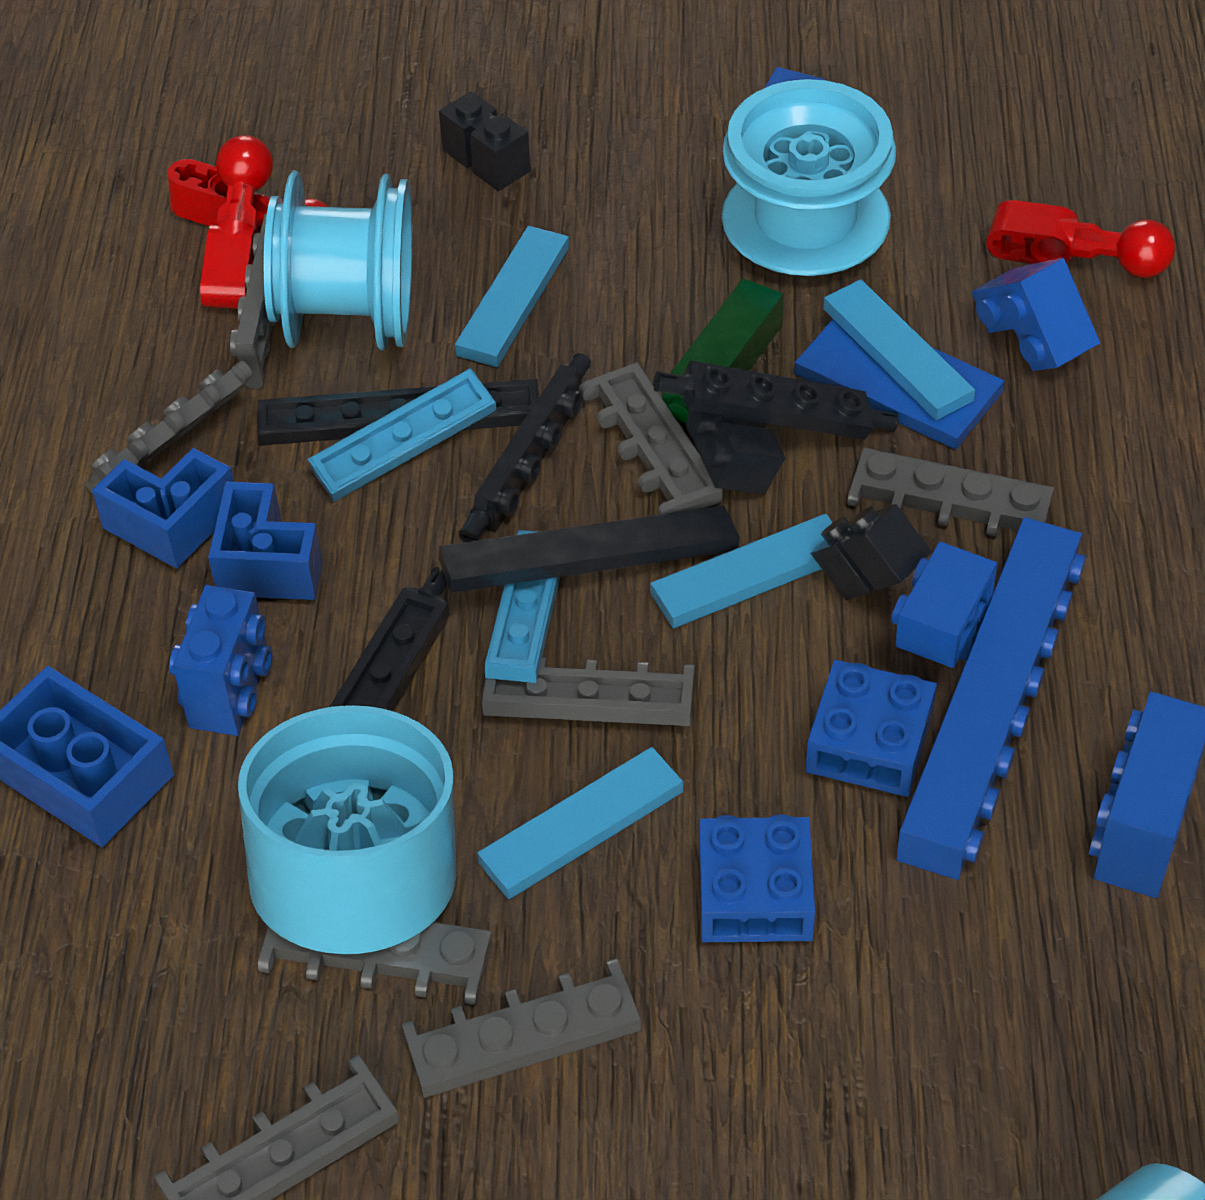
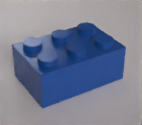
[0,665,174,847]
[1089,691,1205,899]

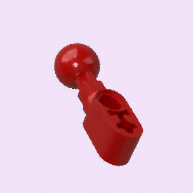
[200,135,273,309]
[168,159,329,229]
[986,200,1175,278]

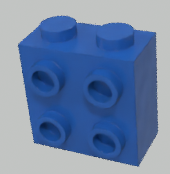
[169,585,273,736]
[806,659,937,797]
[699,814,815,942]

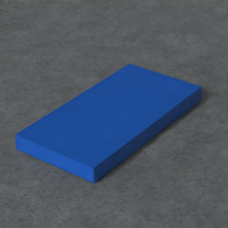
[794,319,1005,450]

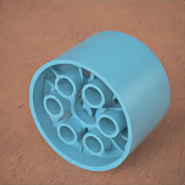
[238,706,456,954]

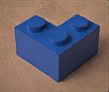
[971,258,1100,371]
[92,448,234,569]
[208,482,323,600]
[891,541,998,668]

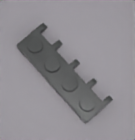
[230,214,276,389]
[85,361,252,495]
[578,363,722,515]
[847,448,1054,537]
[482,657,695,726]
[258,922,492,1006]
[401,958,641,1098]
[153,1055,399,1200]

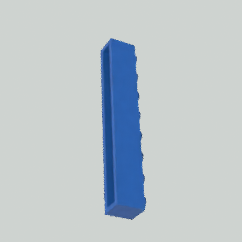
[896,517,1087,881]

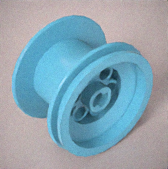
[722,79,896,276]
[264,170,412,351]

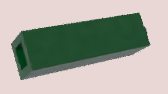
[662,278,784,426]

